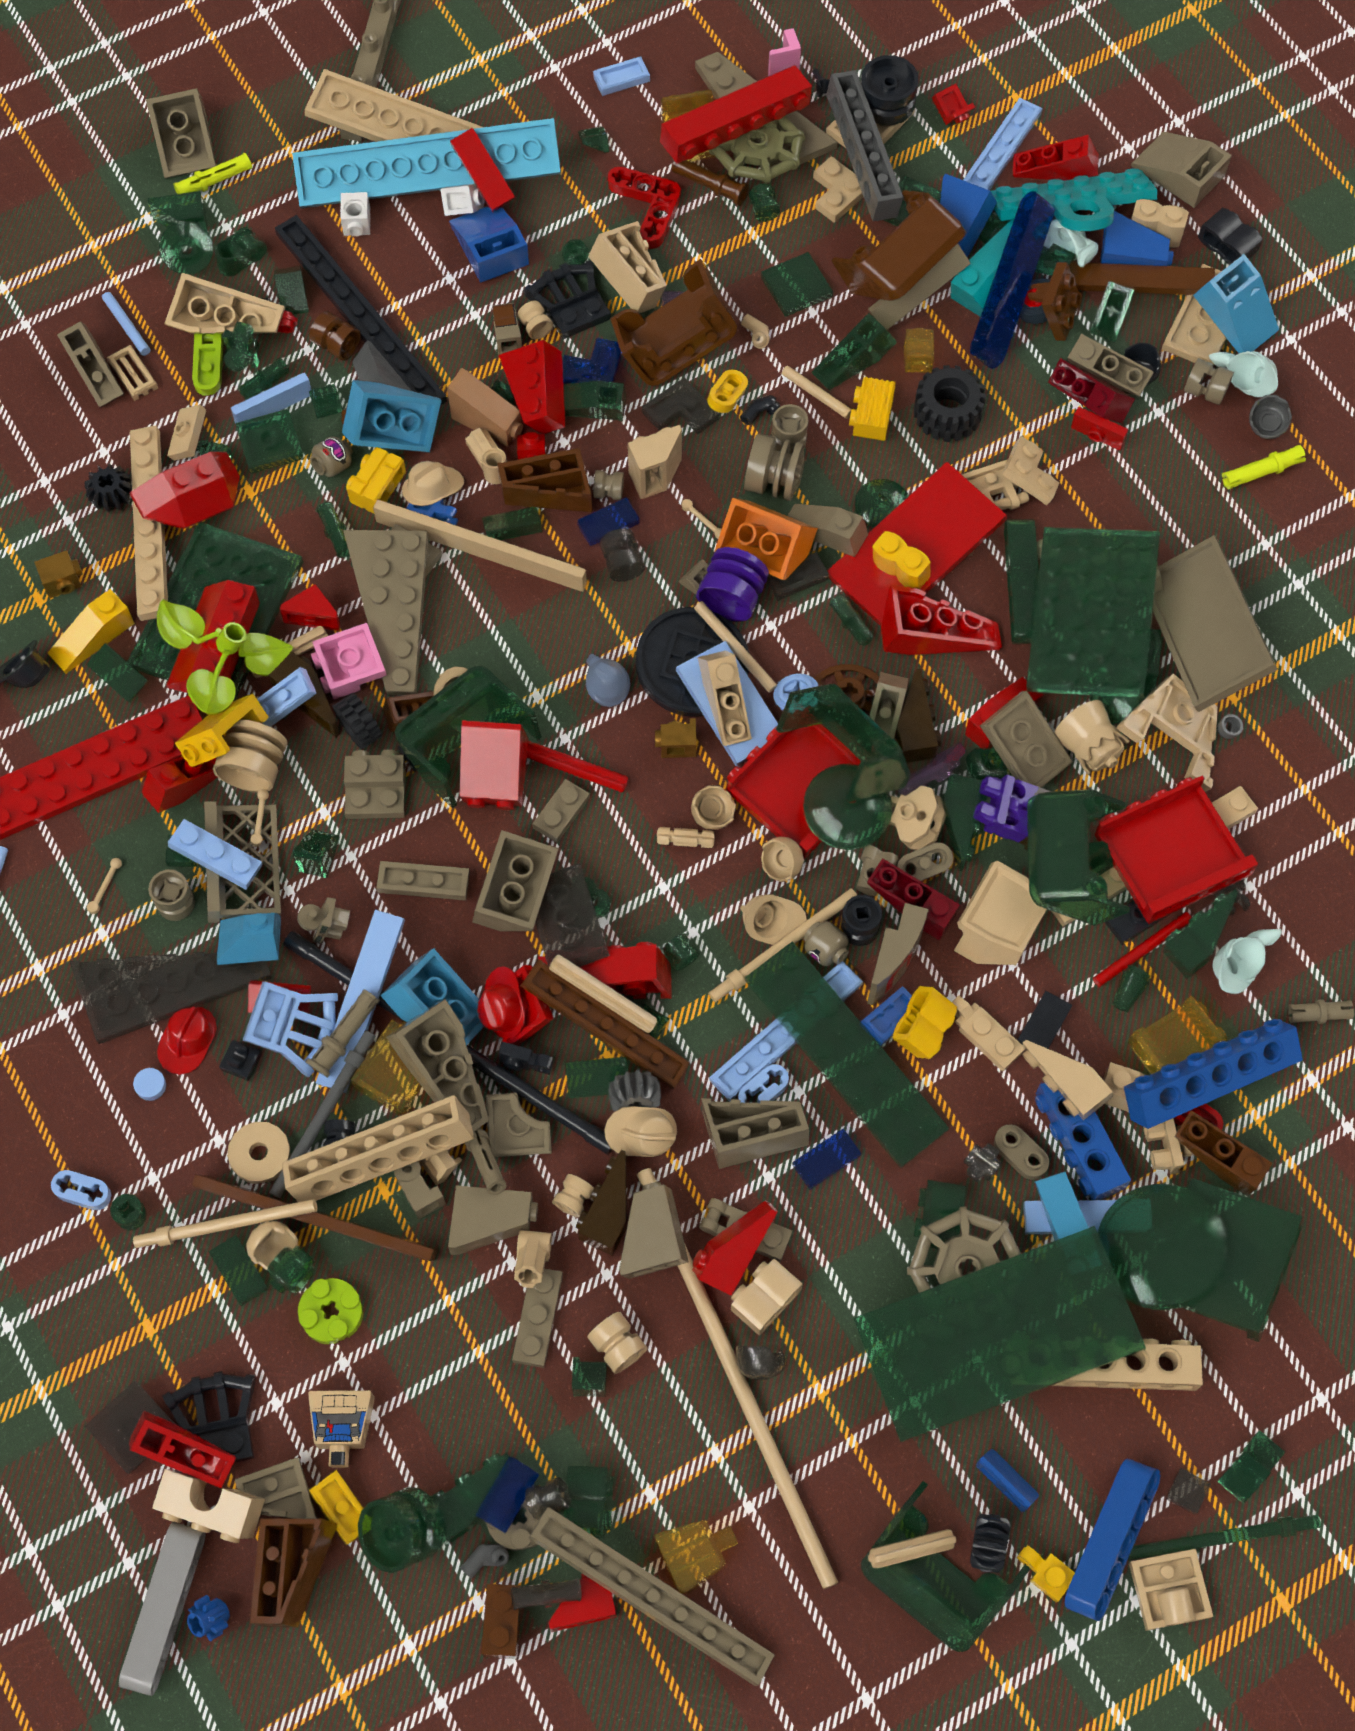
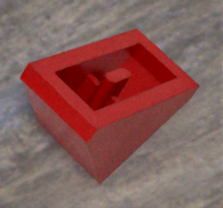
[280,584,341,631]

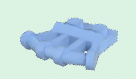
[243,981,338,1077]

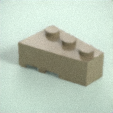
[701,1098,809,1169]

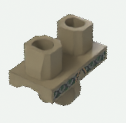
[297,897,350,944]

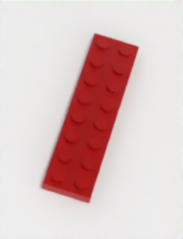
[0,695,202,840]

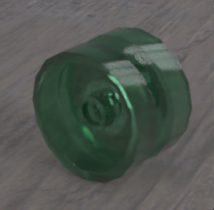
[358,1486,444,1573]

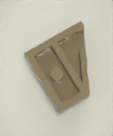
[235,1457,317,1519]

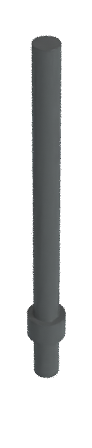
[269,1030,376,1199]

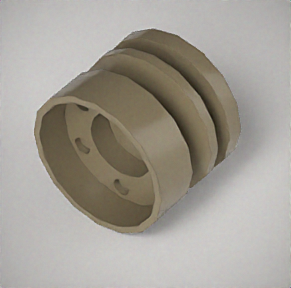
[744,433,805,501]

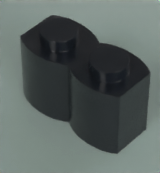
[1198,207,1263,265]

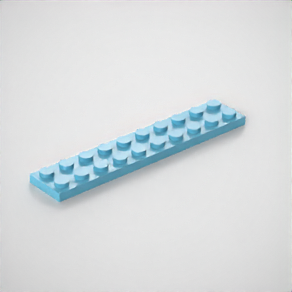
[292,118,561,208]

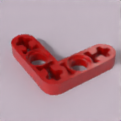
[608,167,681,249]

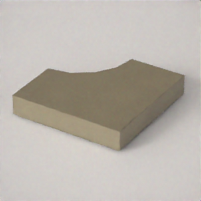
[486,1093,552,1157]

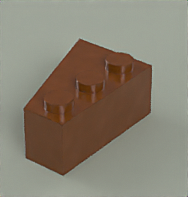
[497,448,592,512]
[250,1519,338,1628]

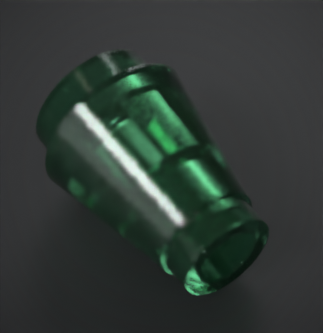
[1112,965,1150,1012]

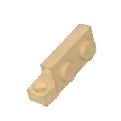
[952,995,1025,1072]

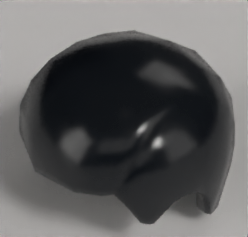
[1124,343,1162,386]

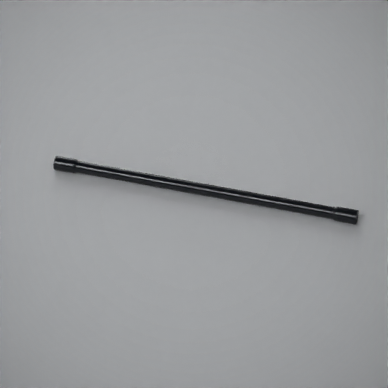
[283,931,613,1155]

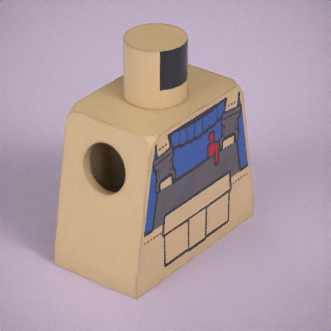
[308,1391,375,1468]

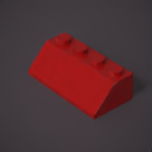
[166,580,260,693]

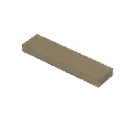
[868,243,971,332]

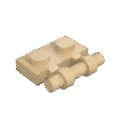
[961,459,1029,510]

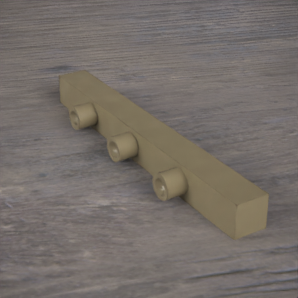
[339,0,401,142]

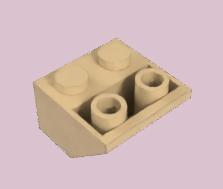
[628,425,682,499]

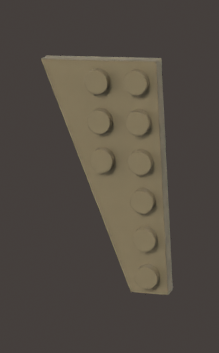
[695,52,838,168]
[343,530,429,695]

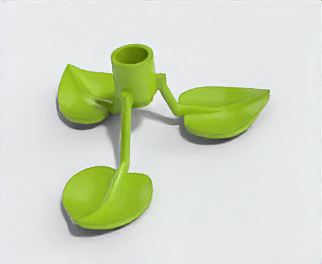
[157,599,293,715]

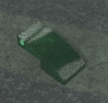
[87,643,149,702]

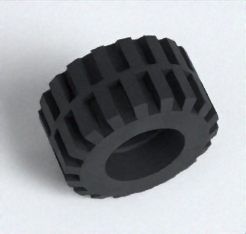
[914,365,986,442]

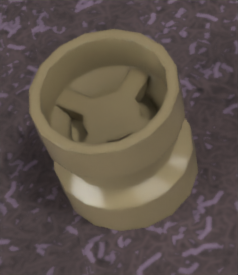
[593,470,624,500]

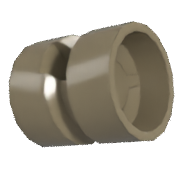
[1184,358,1234,406]
[771,404,809,454]
[148,869,195,921]

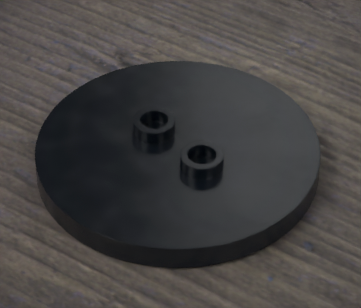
[635,607,749,717]

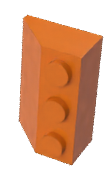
[714,498,818,580]

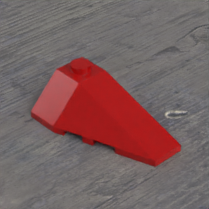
[881,585,1002,655]

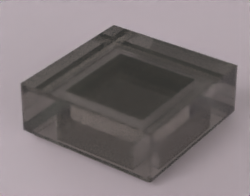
[1165,1468,1211,1515]

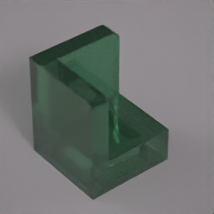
[572,1357,607,1397]

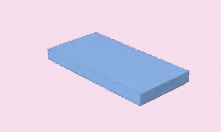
[676,641,781,766]

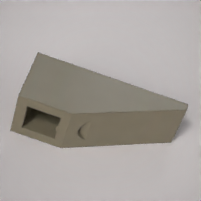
[1067,334,1154,397]

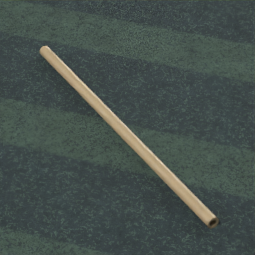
[637,1168,838,1590]

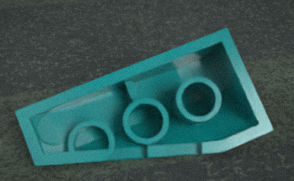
[951,219,1036,326]

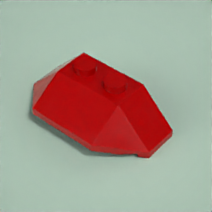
[129,452,240,529]

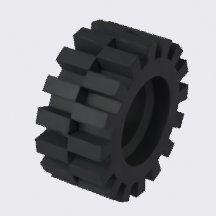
[333,693,382,749]

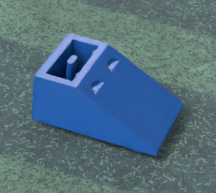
[449,206,529,283]

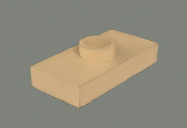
[167,404,206,461]

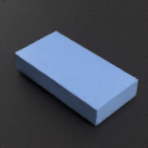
[593,56,650,96]

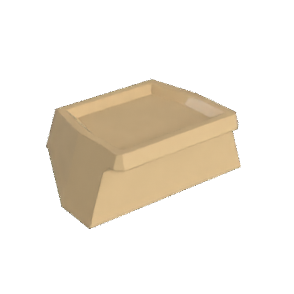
[954,861,1052,966]

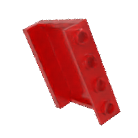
[726,702,885,860]
[1095,775,1258,924]

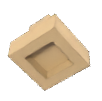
[419,1147,462,1185]

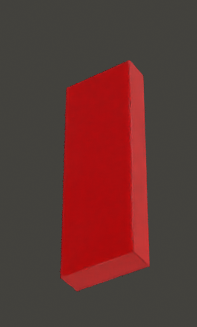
[450,127,515,212]

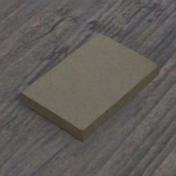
[980,691,1073,788]

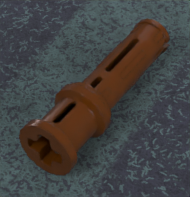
[672,160,749,206]

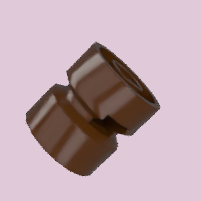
[309,311,361,361]

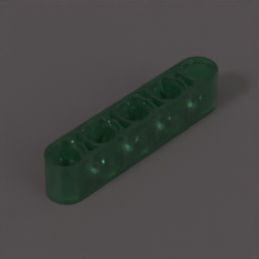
[1004,519,1043,644]

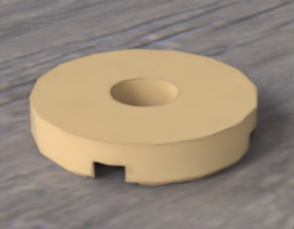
[227,1122,291,1184]

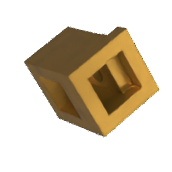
[655,718,696,758]

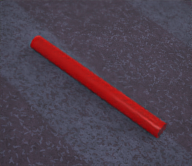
[1093,912,1193,987]

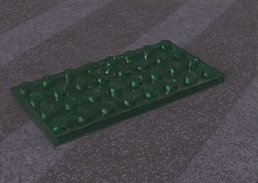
[853,1226,1146,1443]

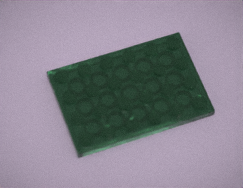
[127,522,304,701]
[1026,527,1160,698]

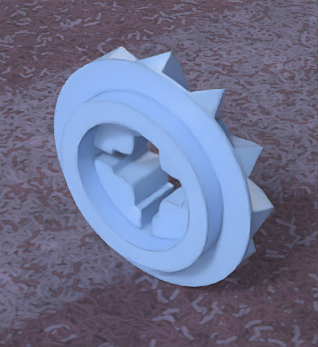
[773,674,820,712]

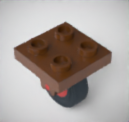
[1014,262,1082,341]

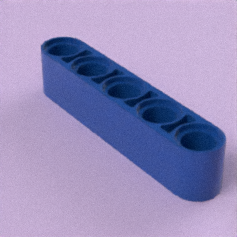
[1065,1458,1160,1621]

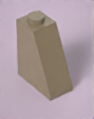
[619,1182,689,1279]
[448,1185,538,1255]

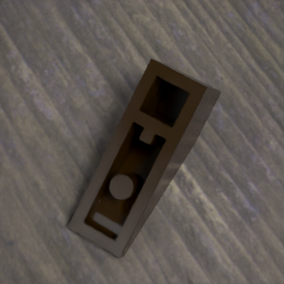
[268,652,340,738]

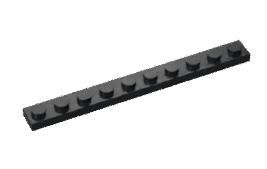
[275,215,447,406]

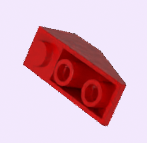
[1013,135,1099,181]
[141,756,218,813]

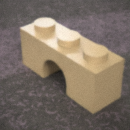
[152,1469,265,1543]

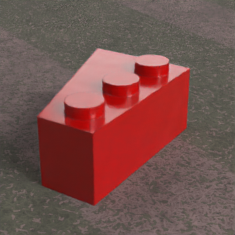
[498,340,565,434]

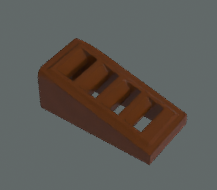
[383,691,445,732]

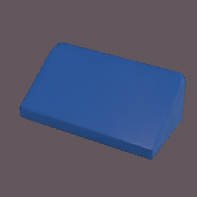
[976,1449,1039,1512]

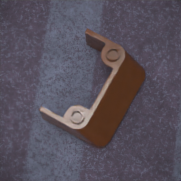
[831,190,966,301]

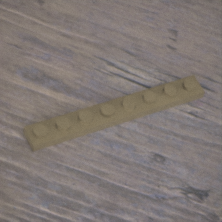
[529,1507,774,1686]

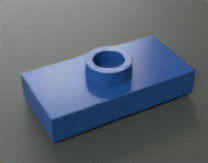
[859,986,912,1047]

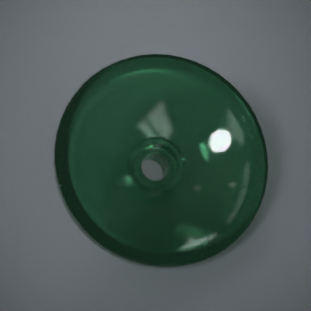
[803,764,892,850]

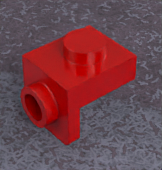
[931,83,975,125]
[517,432,546,460]

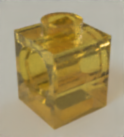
[904,328,934,373]

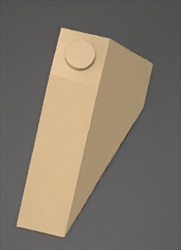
[165,273,285,334]

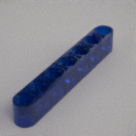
[970,191,1055,369]

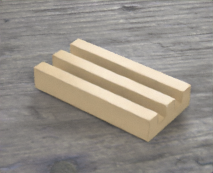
[107,345,158,401]

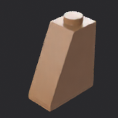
[447,368,523,447]

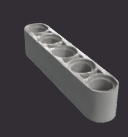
[119,1522,206,1696]

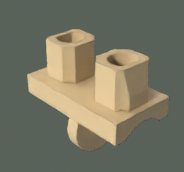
[1143,1118,1193,1175]

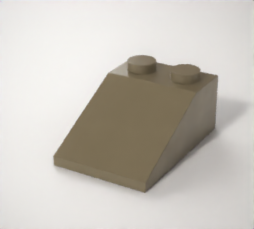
[146,88,216,179]

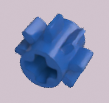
[187,1595,230,1641]

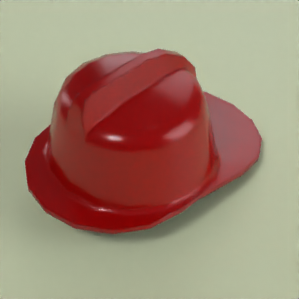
[477,966,525,1039]
[157,1006,217,1075]

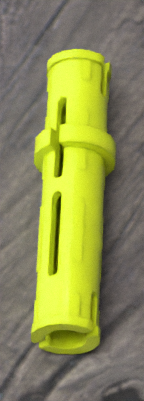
[173,153,252,199]
[1222,445,1306,490]

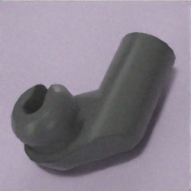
[460,1544,509,1579]

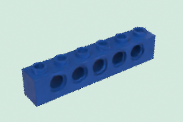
[1124,1019,1303,1129]

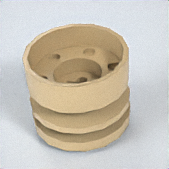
[213,720,288,792]

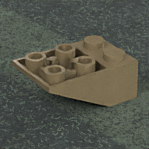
[1131,132,1232,208]

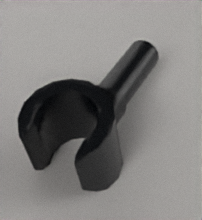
[812,68,830,98]

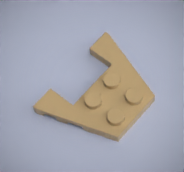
[1116,674,1218,792]

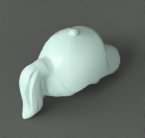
[1030,219,1098,268]
[1209,351,1278,397]
[1212,929,1282,994]

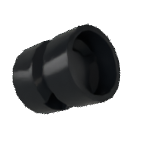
[841,895,882,946]

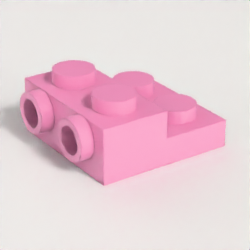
[311,623,387,700]

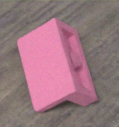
[768,28,801,76]

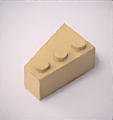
[588,221,667,313]

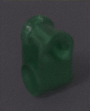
[214,227,267,277]

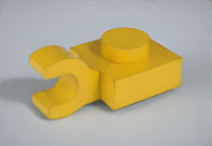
[1016,1545,1075,1603]

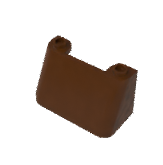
[610,259,737,386]

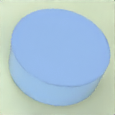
[133,1068,166,1101]

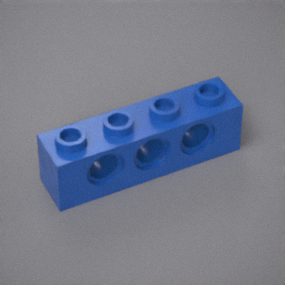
[1035,1082,1131,1200]

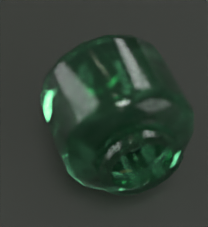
[267,1245,315,1294]

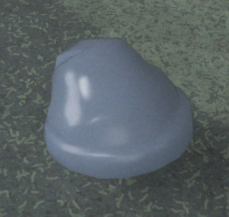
[586,654,631,707]

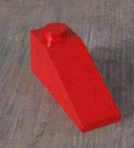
[965,676,1044,753]
[692,1200,777,1296]
[129,1411,236,1488]

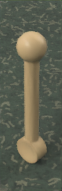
[682,499,722,539]
[250,789,269,847]
[87,858,122,914]

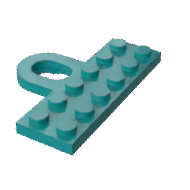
[991,168,1157,231]

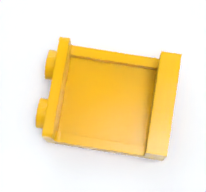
[175,693,269,767]

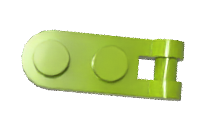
[192,333,224,396]

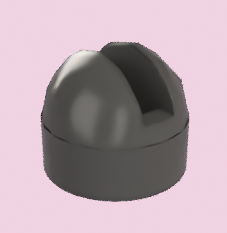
[1217,714,1243,739]

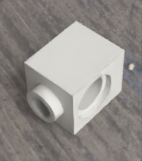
[340,192,370,236]

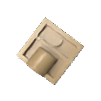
[1129,1549,1213,1631]

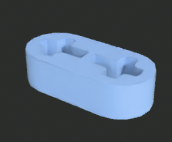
[738,1064,789,1103]
[51,1170,112,1210]

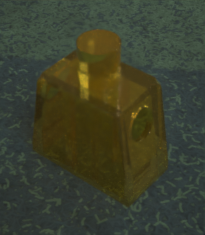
[654,1520,738,1596]

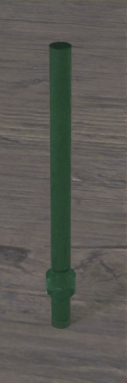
[1127,1514,1321,1561]

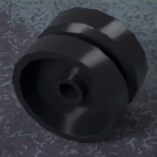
[861,55,918,125]

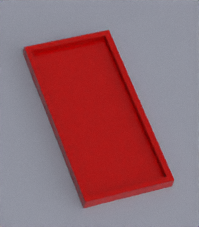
[826,462,1007,626]

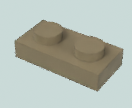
[532,779,590,843]

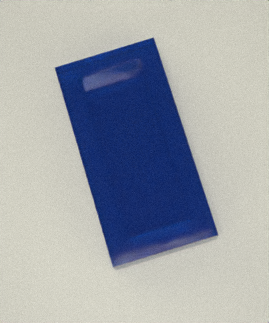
[577,497,640,546]
[792,1129,861,1190]
[475,1456,539,1534]

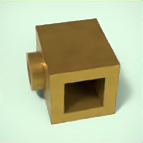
[34,550,83,599]

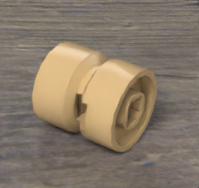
[587,1312,648,1374]

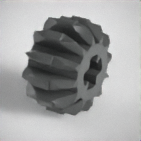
[608,1069,661,1111]

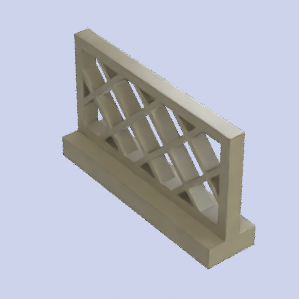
[204,801,281,923]

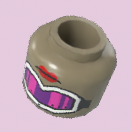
[310,436,353,477]
[803,921,849,966]

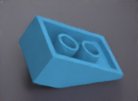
[342,380,441,452]
[380,948,484,1045]

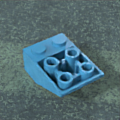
[1193,254,1279,353]

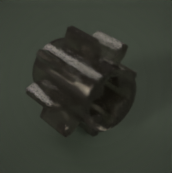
[963,1143,1002,1183]

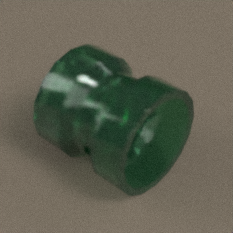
[749,184,780,222]

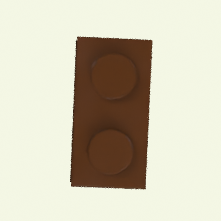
[481,1584,523,1660]

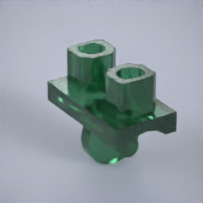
[222,321,260,372]

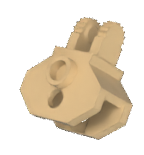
[875,786,947,851]

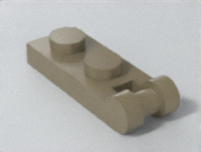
[699,1198,792,1262]

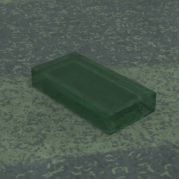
[208,1235,269,1306]

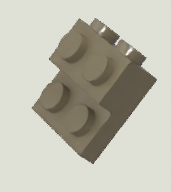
[344,750,406,819]

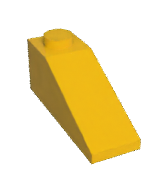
[47,589,135,674]

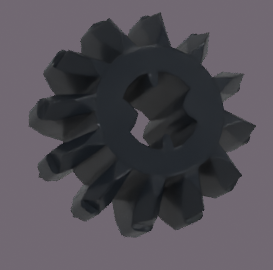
[84,463,132,513]
[970,1513,1010,1573]

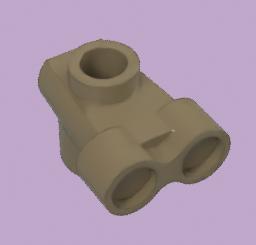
[856,845,899,896]

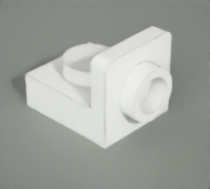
[440,184,485,216]

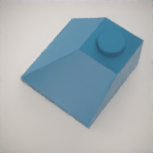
[217,913,281,965]

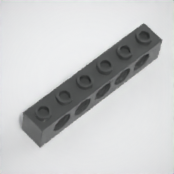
[826,70,903,221]

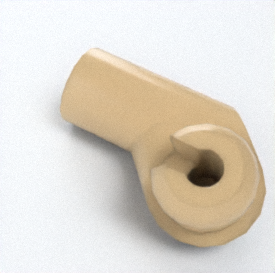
[741,314,770,349]

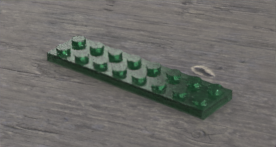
[745,941,950,1168]

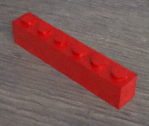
[660,65,812,164]

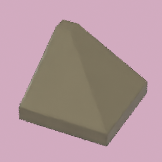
[678,559,708,594]

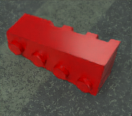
[538,942,672,999]

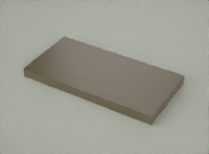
[1146,535,1278,712]

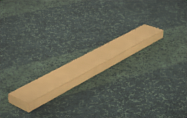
[373,500,587,592]

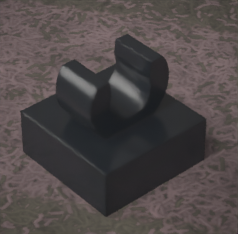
[219,1040,262,1081]

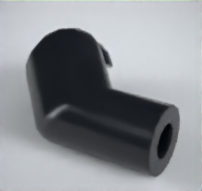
[740,395,780,425]

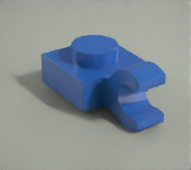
[406,499,458,525]

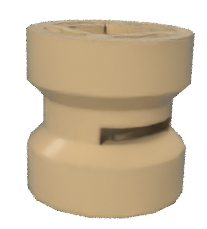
[517,301,553,340]
[552,1174,594,1218]

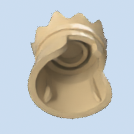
[1054,700,1130,775]

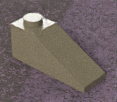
[57,321,124,408]
[787,504,868,557]

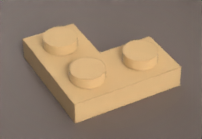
[813,156,863,223]
[1002,436,1059,505]

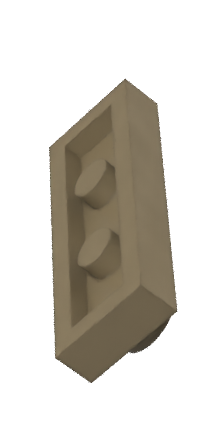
[376,861,470,900]
[512,1268,563,1368]

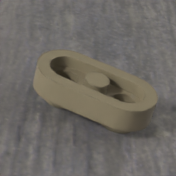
[896,843,953,881]
[994,1125,1049,1180]

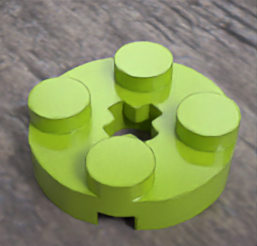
[298,1278,363,1344]

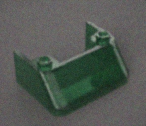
[395,666,542,808]
[776,684,911,802]
[1027,789,1129,926]
[861,1481,1031,1652]

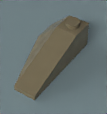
[386,999,489,1132]

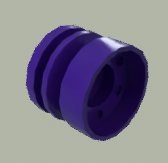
[696,547,769,622]

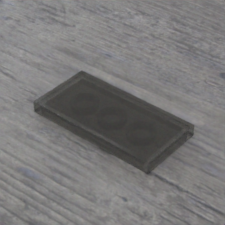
[535,863,610,967]

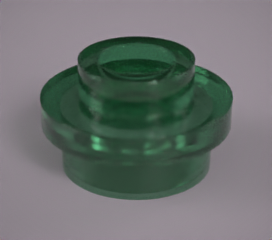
[562,239,589,265]

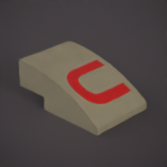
[867,903,929,1005]

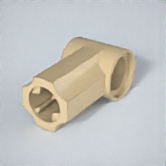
[465,428,507,484]
[514,1230,552,1288]

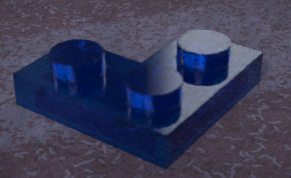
[562,338,622,394]

